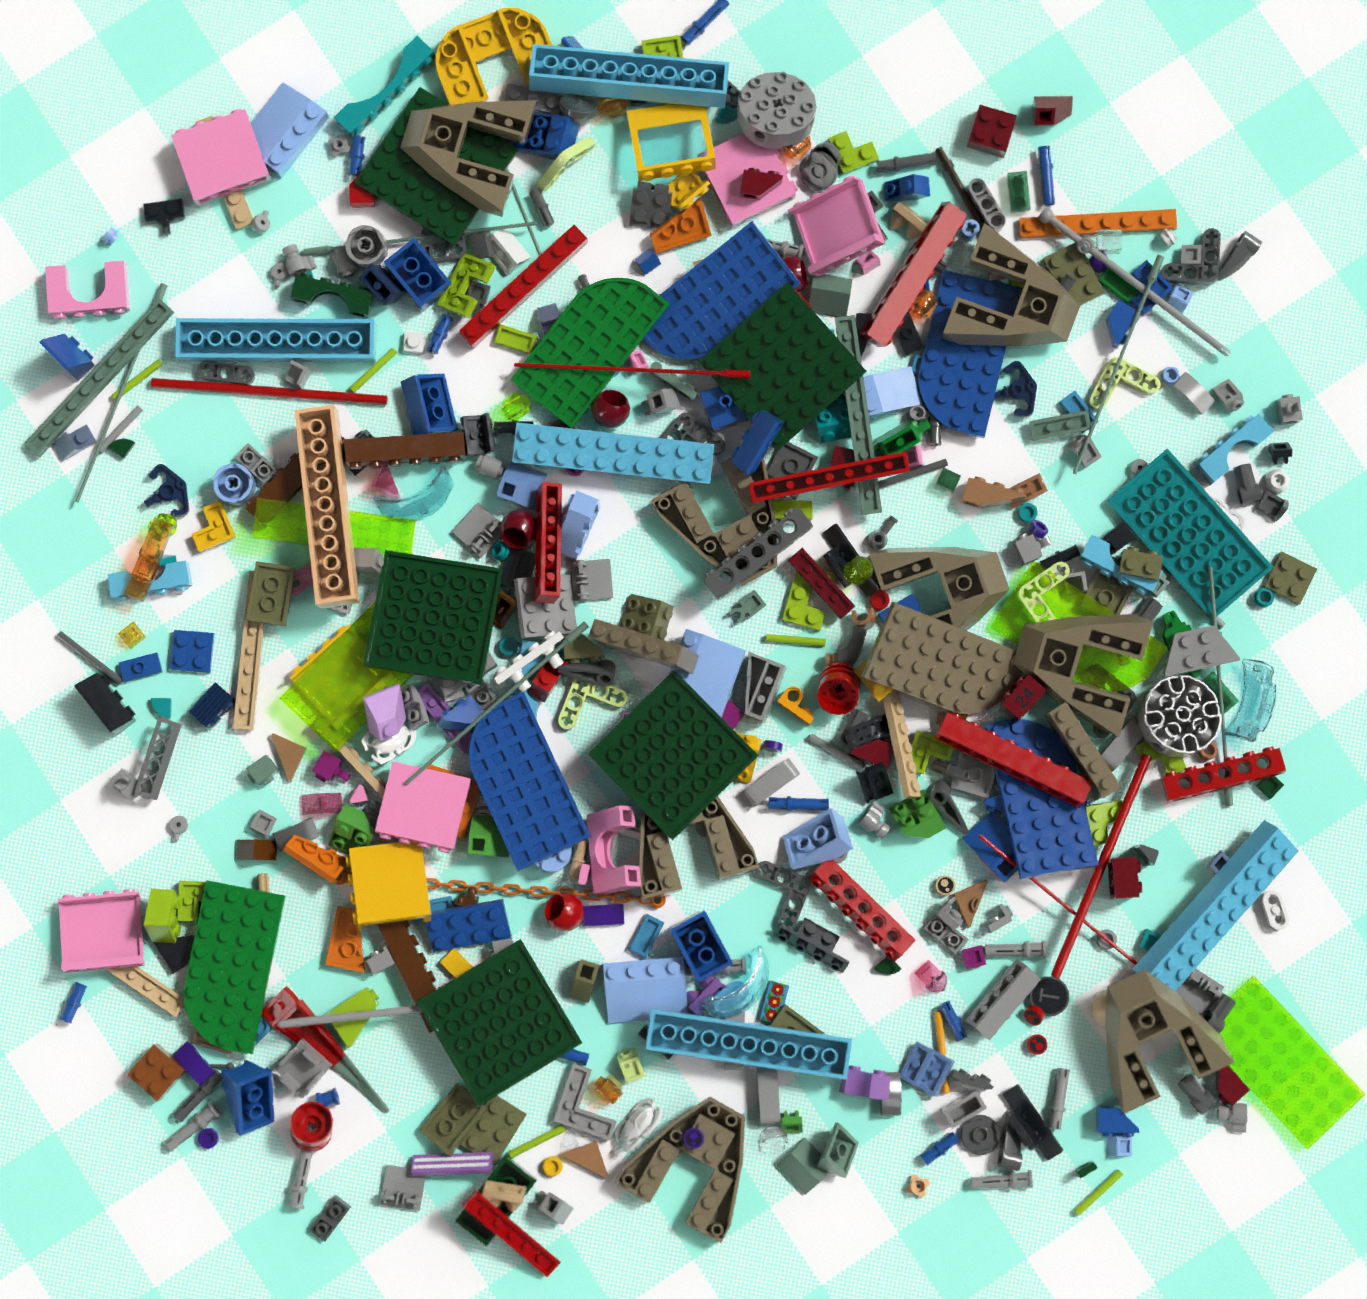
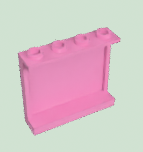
[171,109,271,205]
[697,133,797,229]
[787,176,885,277]
[375,761,472,853]
[57,889,145,973]

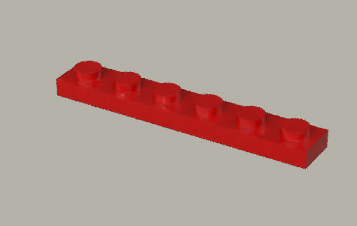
[461,1189,561,1278]

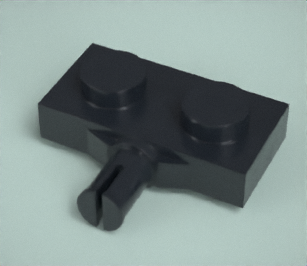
[143,198,185,235]

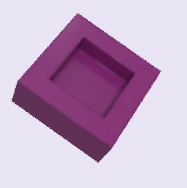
[961,945,987,970]

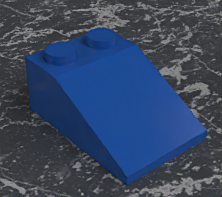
[39,333,95,381]

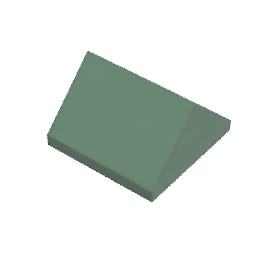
[809,274,853,317]
[817,1122,859,1178]
[777,1137,828,1195]

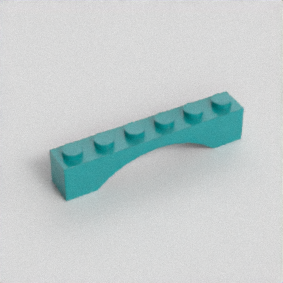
[334,35,435,138]

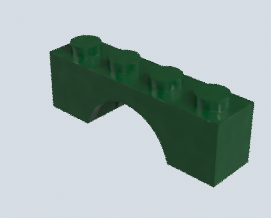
[290,273,374,318]

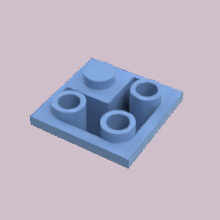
[496,461,548,511]

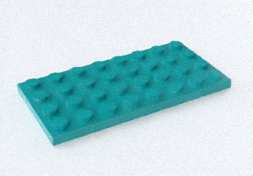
[1107,448,1274,620]

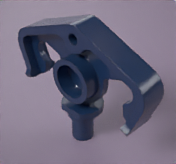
[994,361,1037,417]
[144,464,190,518]

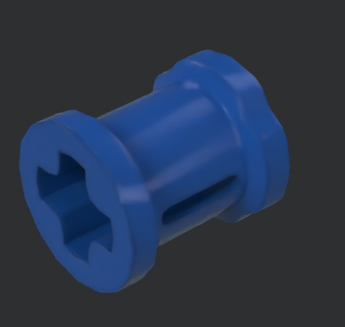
[316,1087,340,1107]

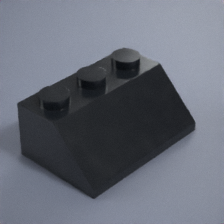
[74,673,137,735]

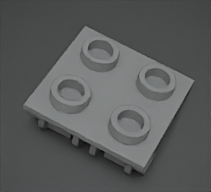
[452,503,501,558]
[571,559,613,601]
[1175,969,1224,1014]
[380,1165,426,1211]

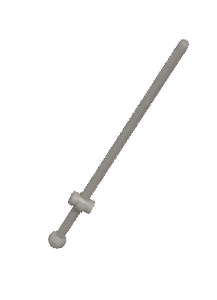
[1039,208,1231,357]
[278,1005,422,1028]

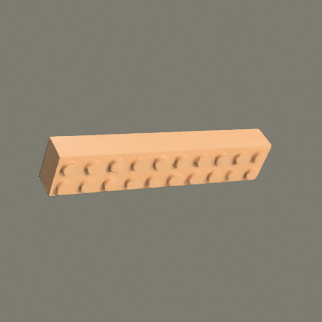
[294,404,360,609]

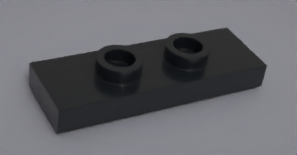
[895,312,924,356]
[843,714,890,749]

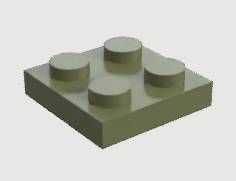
[1264,551,1317,605]

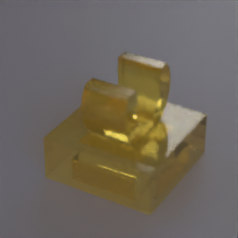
[118,621,147,649]

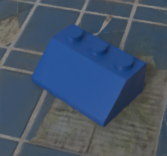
[384,237,452,312]
[400,373,458,435]
[731,410,784,475]

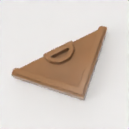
[271,733,307,782]
[952,879,988,928]
[561,1141,609,1178]

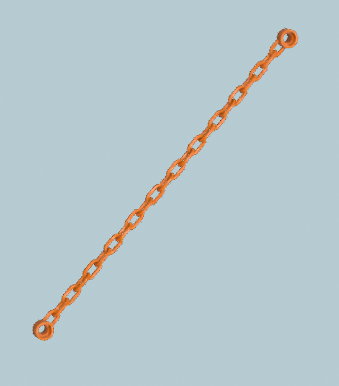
[334,871,666,908]

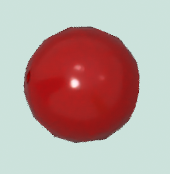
[544,892,584,932]

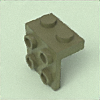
[1118,547,1163,581]
[620,594,674,640]

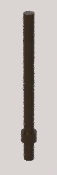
[935,146,984,232]

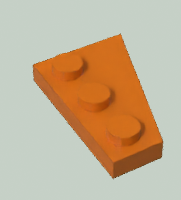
[650,198,712,254]
[282,835,349,884]
[325,906,365,973]

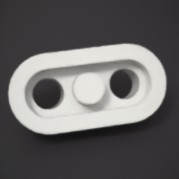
[1262,890,1289,930]

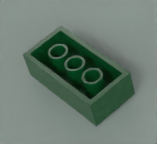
[455,1154,538,1246]

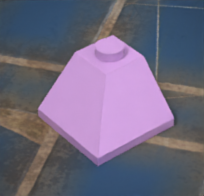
[363,684,406,741]

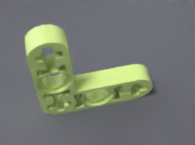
[536,136,596,193]
[1089,357,1161,411]
[1019,562,1070,623]
[558,679,628,730]

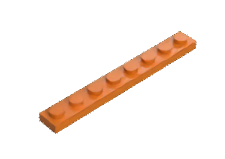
[1019,209,1177,239]

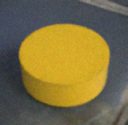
[542,1156,563,1177]

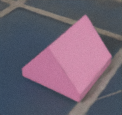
[855,250,881,275]
[627,350,649,375]
[904,445,924,469]
[350,785,369,804]

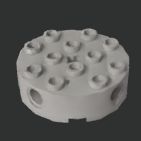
[737,72,817,149]
[1138,675,1222,758]

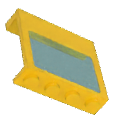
[627,103,716,181]

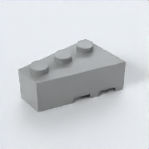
[745,651,787,723]

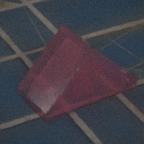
[371,464,401,501]
[301,793,342,815]

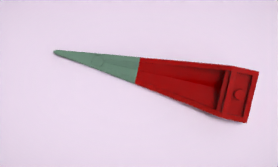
[262,986,390,1113]

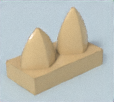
[890,201,929,239]
[483,1180,526,1212]

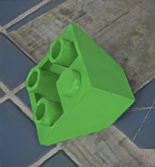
[889,789,946,838]
[328,804,374,855]
[467,814,509,858]

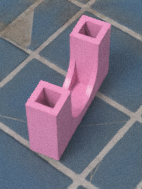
[45,260,130,319]
[586,806,641,894]

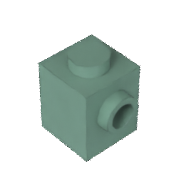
[246,754,280,786]

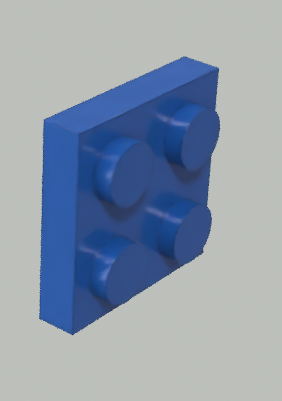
[170,630,215,673]

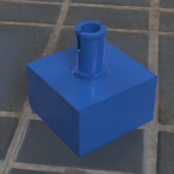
[700,386,749,432]

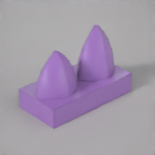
[687,976,726,1016]

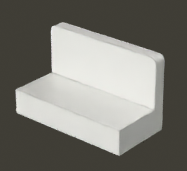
[490,229,530,275]

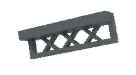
[133,717,182,800]

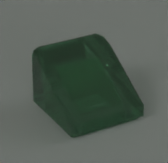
[935,467,961,494]

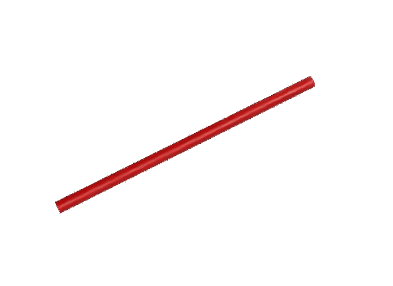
[151,378,388,405]
[1050,754,1152,979]

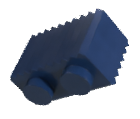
[359,264,406,305]
[189,682,235,729]

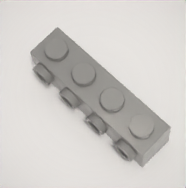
[966,959,1041,1041]

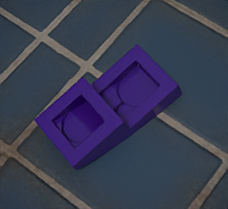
[173,1041,215,1086]

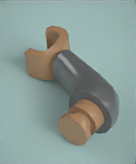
[826,607,876,666]

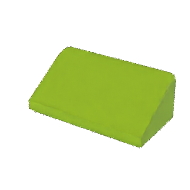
[773,500,813,521]

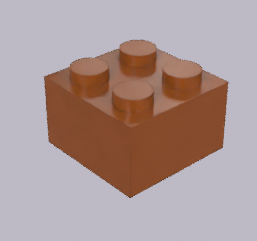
[127,1043,186,1101]

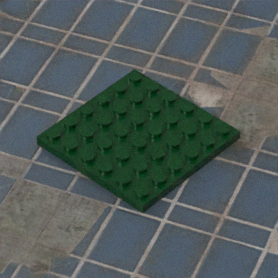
[355,87,519,247]
[699,282,867,451]
[363,550,503,685]
[588,670,759,841]
[416,939,583,1107]

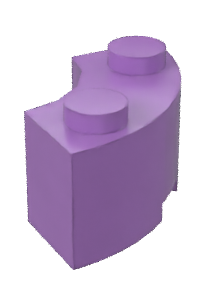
[839,1065,892,1101]

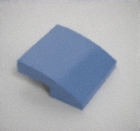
[900,1041,955,1097]

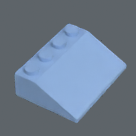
[251,82,330,178]
[669,629,746,718]
[603,957,688,1024]

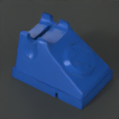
[669,909,734,983]
[221,1060,275,1136]

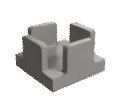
[276,1039,332,1096]

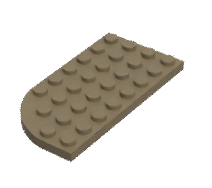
[861,601,1021,714]

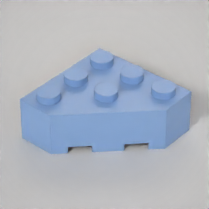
[561,490,600,561]

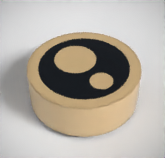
[935,875,956,895]

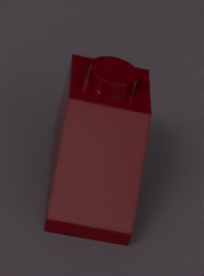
[849,738,894,769]
[1215,1065,1250,1106]

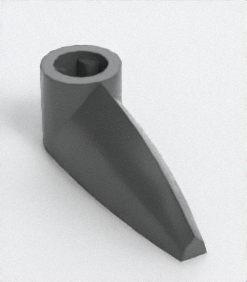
[1218,231,1262,281]
[558,660,616,686]
[930,780,969,835]
[997,1110,1023,1171]

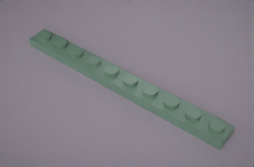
[25,298,175,457]
[835,315,882,515]

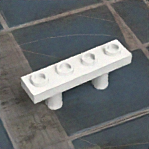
[494,630,564,692]

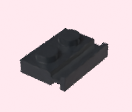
[501,548,535,589]
[856,761,894,804]

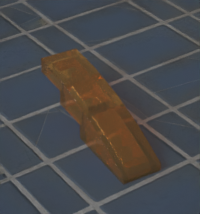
[124,518,173,602]

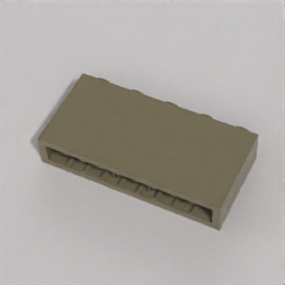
[588,618,699,674]
[1044,702,1121,799]

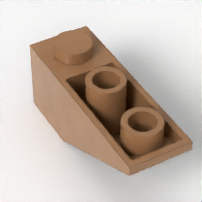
[961,476,1027,509]

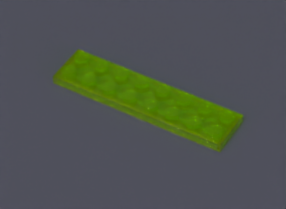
[252,498,416,556]

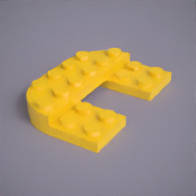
[436,7,553,105]

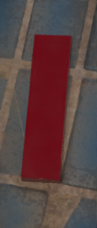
[788,547,856,620]

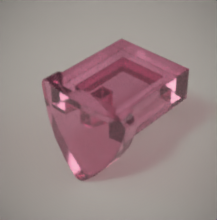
[914,959,947,993]

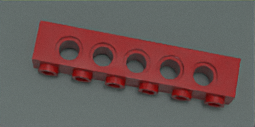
[535,482,562,604]
[1161,746,1287,803]
[808,860,916,962]

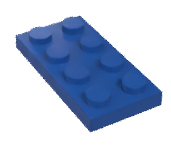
[426,899,512,952]

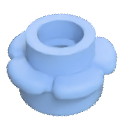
[101,227,119,245]
[1161,367,1180,386]

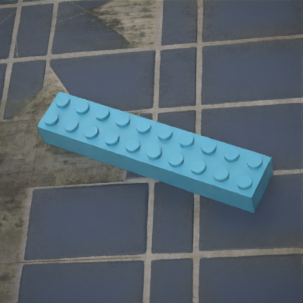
[529,44,729,108]
[175,318,377,363]
[512,423,714,484]
[1132,820,1299,991]
[645,1008,853,1080]

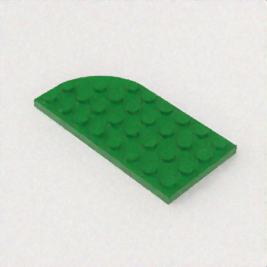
[510,277,671,429]
[183,880,286,1055]

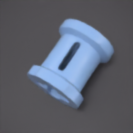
[960,219,980,241]

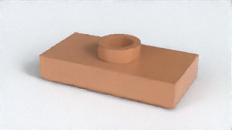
[1008,473,1049,509]

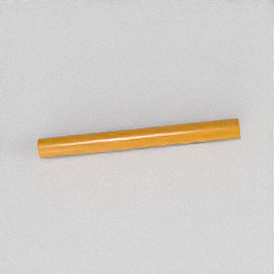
[934,1012,950,1093]

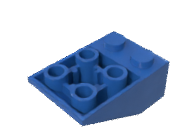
[511,113,580,160]
[962,812,1018,883]

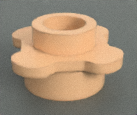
[907,1174,930,1198]

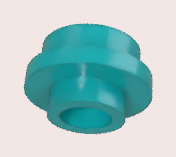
[491,542,509,561]
[1254,588,1274,608]

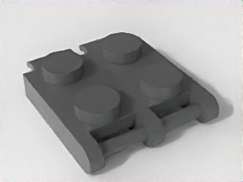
[629,181,673,229]

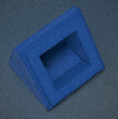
[634,248,661,275]

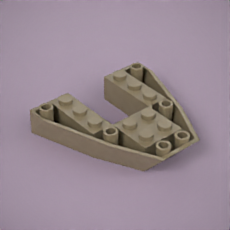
[400,100,536,217]
[942,223,1080,347]
[651,457,778,586]
[869,547,1010,631]
[1013,614,1153,737]
[639,797,759,902]
[1105,969,1235,1114]
[615,1096,745,1243]

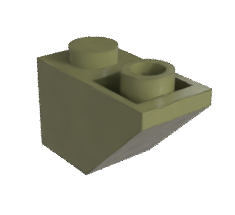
[563,634,605,664]
[570,959,600,1003]

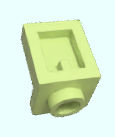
[617,1048,645,1083]

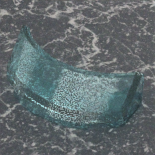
[372,462,454,523]
[1222,658,1276,743]
[699,945,769,1018]

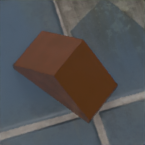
[494,591,517,629]
[236,839,277,861]

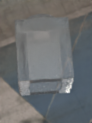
[1092,230,1122,254]

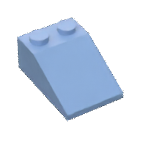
[863,367,922,420]
[782,808,853,870]

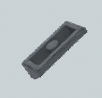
[1133,844,1159,866]

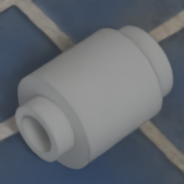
[333,247,357,278]
[475,455,505,480]

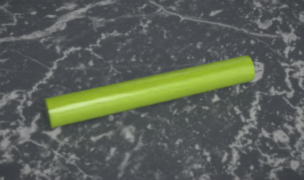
[349,347,398,393]
[112,359,163,401]
[766,634,826,647]
[508,1124,566,1158]
[1074,1169,1123,1216]

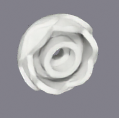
[1265,469,1290,494]

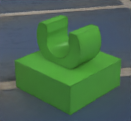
[782,1110,803,1134]

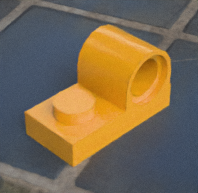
[777,686,814,725]

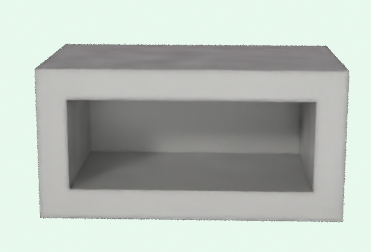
[940,1089,987,1129]

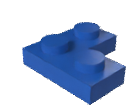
[1131,260,1173,315]

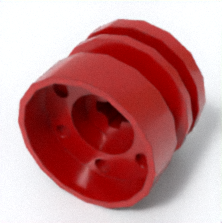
[817,662,861,715]
[290,1102,333,1152]

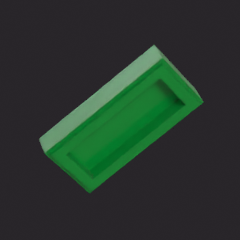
[1098,268,1139,305]

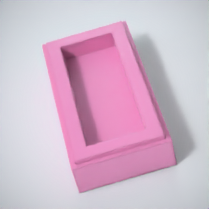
[578,864,591,885]

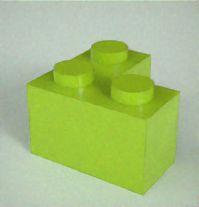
[144,888,181,943]

